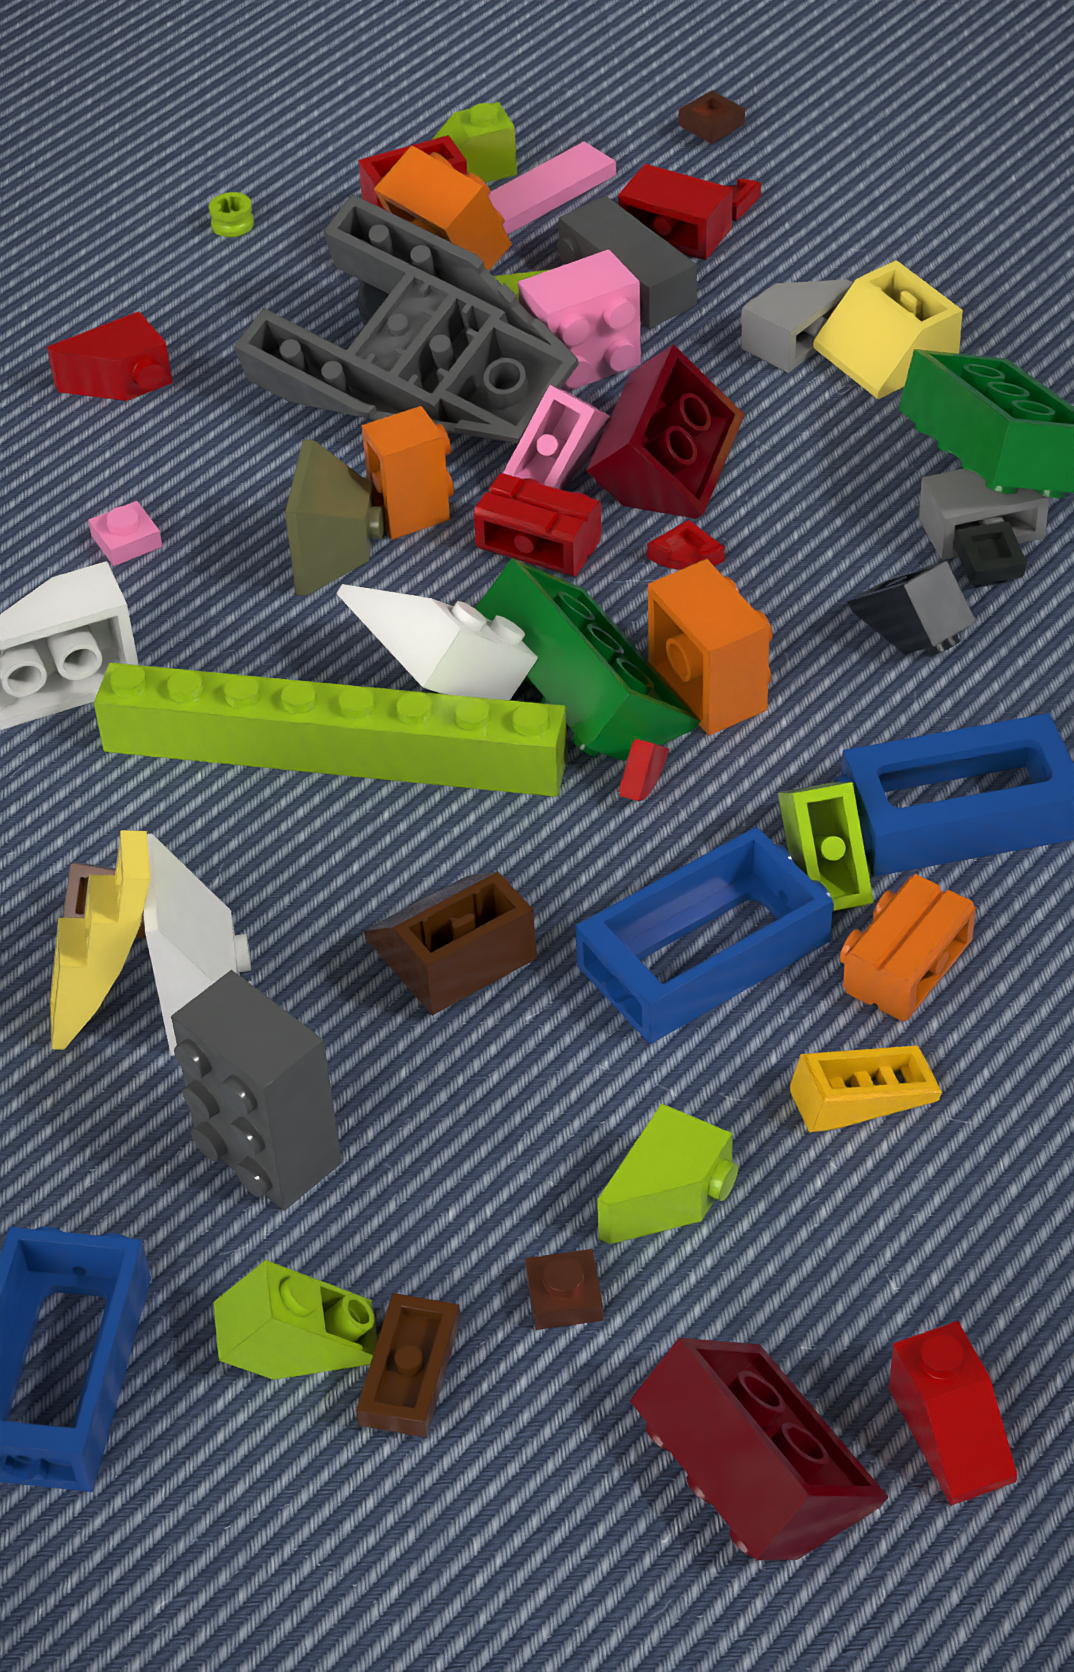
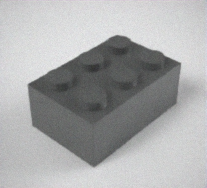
[171,969,342,1211]

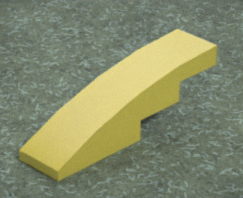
[50,830,150,1050]

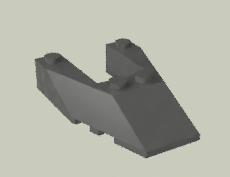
[234,194,579,443]

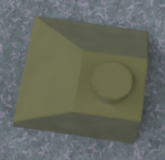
[285,439,384,596]

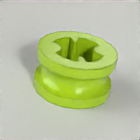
[209,192,254,237]

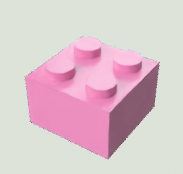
[518,249,641,392]

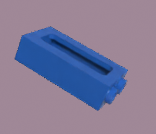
[833,713,1074,877]
[575,827,834,1044]
[0,1226,151,1492]

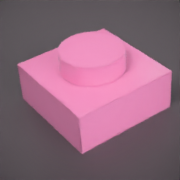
[88,501,163,566]

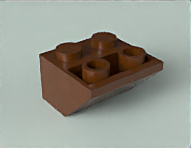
[364,871,536,1015]

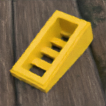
[790,1045,942,1132]

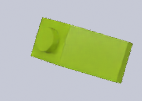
[432,102,517,183]
[778,782,874,911]
[597,1103,738,1244]

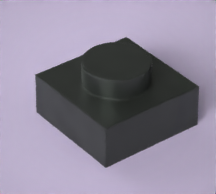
[953,521,1027,586]

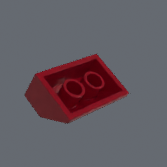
[586,344,745,519]
[629,1338,889,1561]

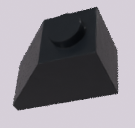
[847,561,976,656]

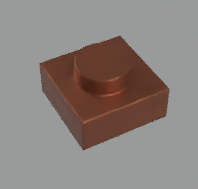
[679,90,745,144]
[525,1249,604,1330]

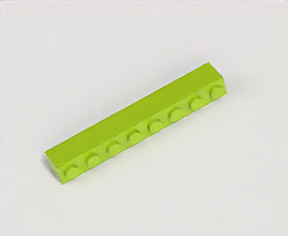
[94,662,568,797]

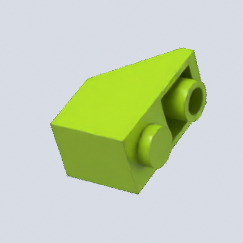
[213,1260,378,1380]

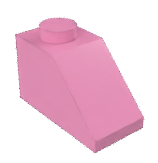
[503,385,611,490]

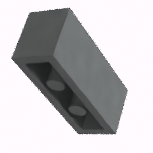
[557,196,697,329]

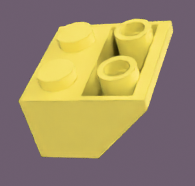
[813,260,963,399]

